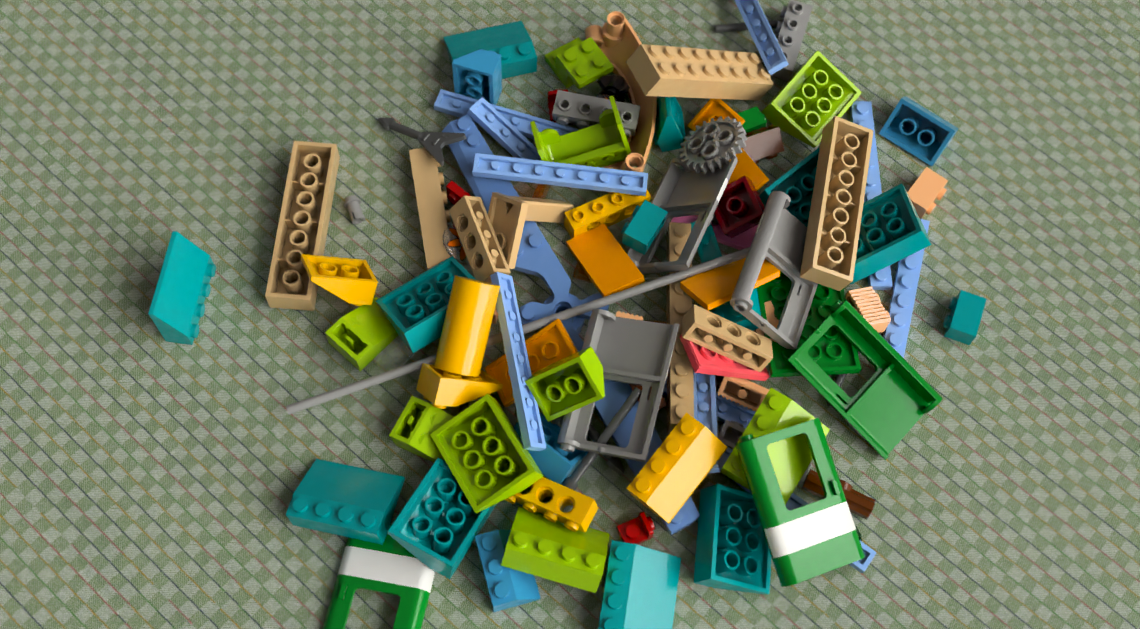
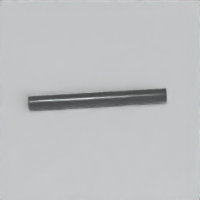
[714,19,783,33]

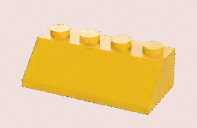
[627,413,727,524]

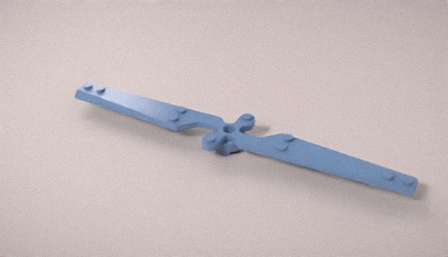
[442,114,700,535]

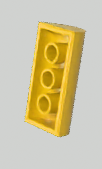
[434,275,500,377]

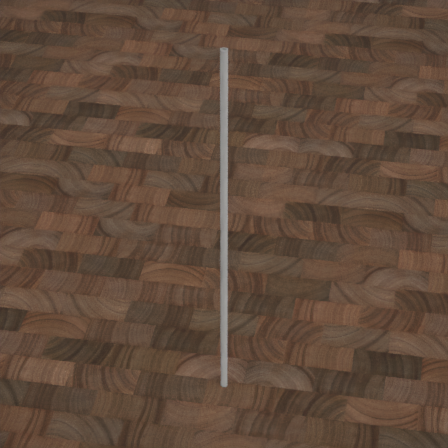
[286,247,750,415]

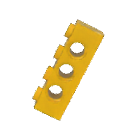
[564,190,651,239]
[505,477,598,533]

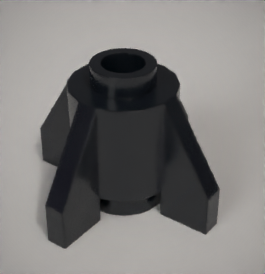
[596,75,630,103]

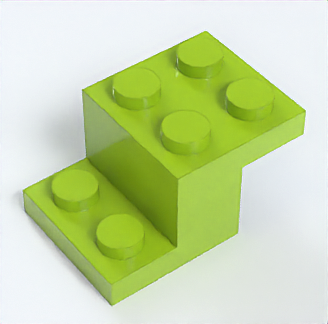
[545,37,614,89]

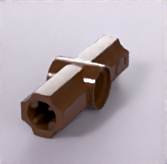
[801,469,876,520]

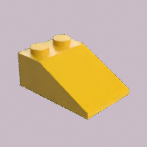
[300,254,378,306]
[416,363,503,409]

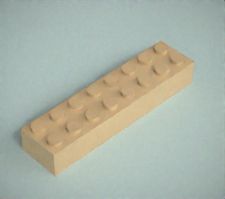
[626,44,775,101]
[800,116,874,291]
[265,141,340,311]

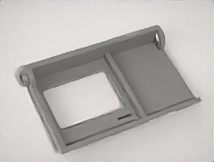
[626,157,738,274]
[730,191,818,350]
[557,309,679,462]

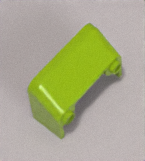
[530,96,631,167]

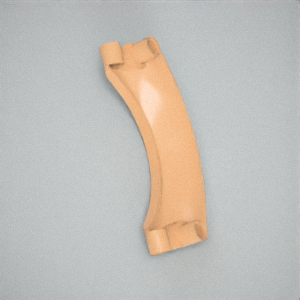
[585,11,657,193]

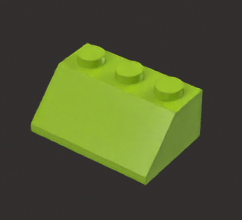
[525,346,605,422]

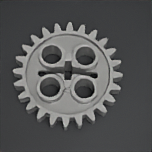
[679,116,747,174]

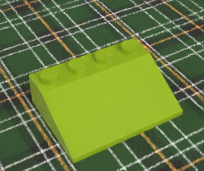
[761,50,862,148]
[720,388,830,505]
[430,394,543,513]
[501,507,610,593]

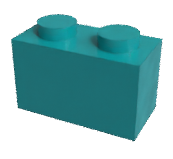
[621,200,668,255]
[943,290,987,345]

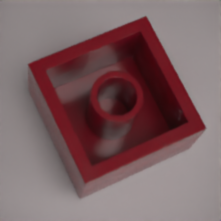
[714,176,765,239]

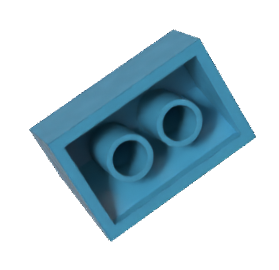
[452,49,502,105]
[879,96,959,166]
[514,412,588,485]
[475,529,541,612]

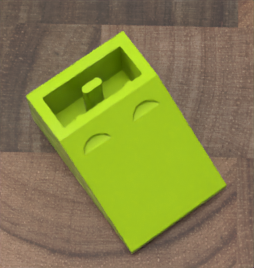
[325,297,398,371]
[389,396,454,462]

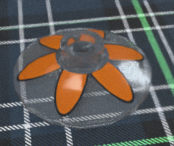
[443,225,470,265]

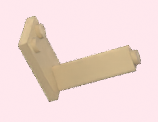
[488,192,574,269]

